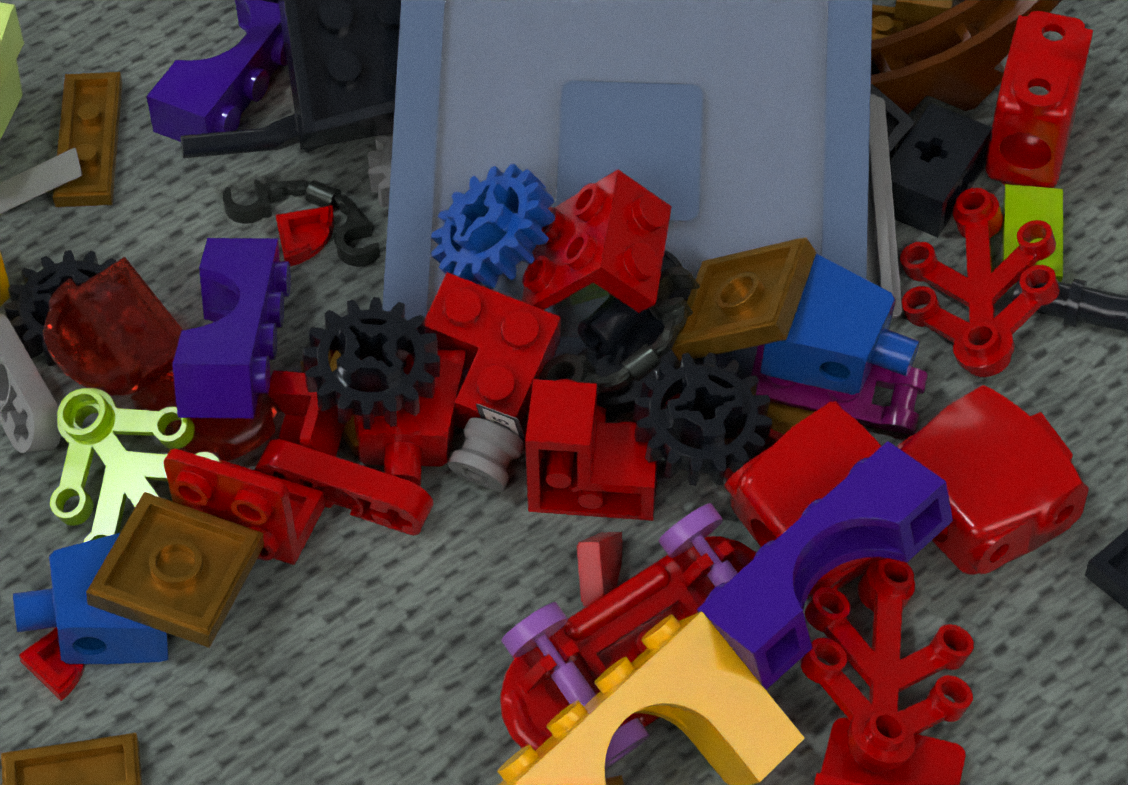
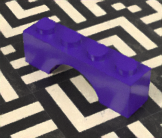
[146,0,288,142]
[172,238,291,418]
[697,441,953,690]

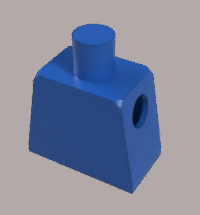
[760,254,920,395]
[13,533,168,664]

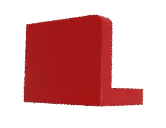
[268,370,345,457]

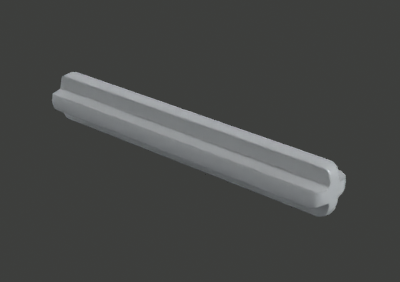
[866,94,902,319]

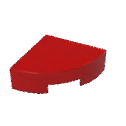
[275,205,334,267]
[576,532,623,606]
[19,627,85,701]

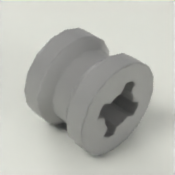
[447,418,525,492]

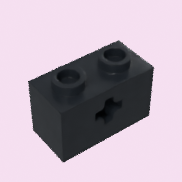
[890,103,992,238]

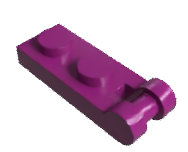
[751,344,928,435]

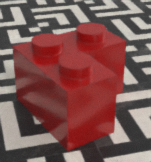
[425,272,561,429]
[525,379,659,521]

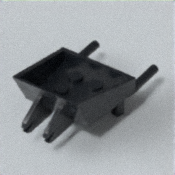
[180,0,401,158]

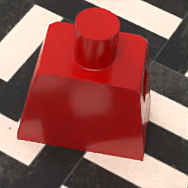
[353,350,465,486]

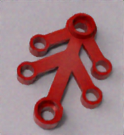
[900,188,1060,377]
[801,558,974,772]

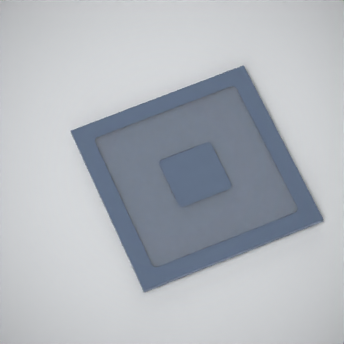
[382,0,872,380]

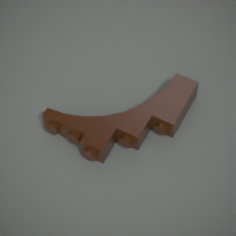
[871,0,1062,115]

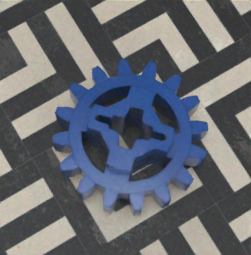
[431,164,555,289]

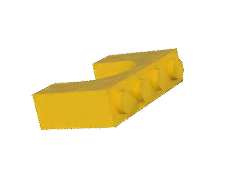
[497,611,805,785]

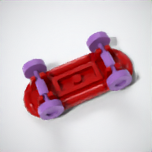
[499,503,757,769]

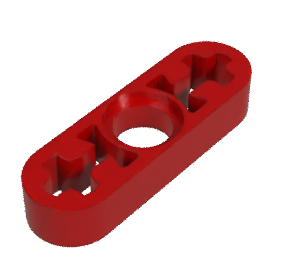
[255,439,434,536]

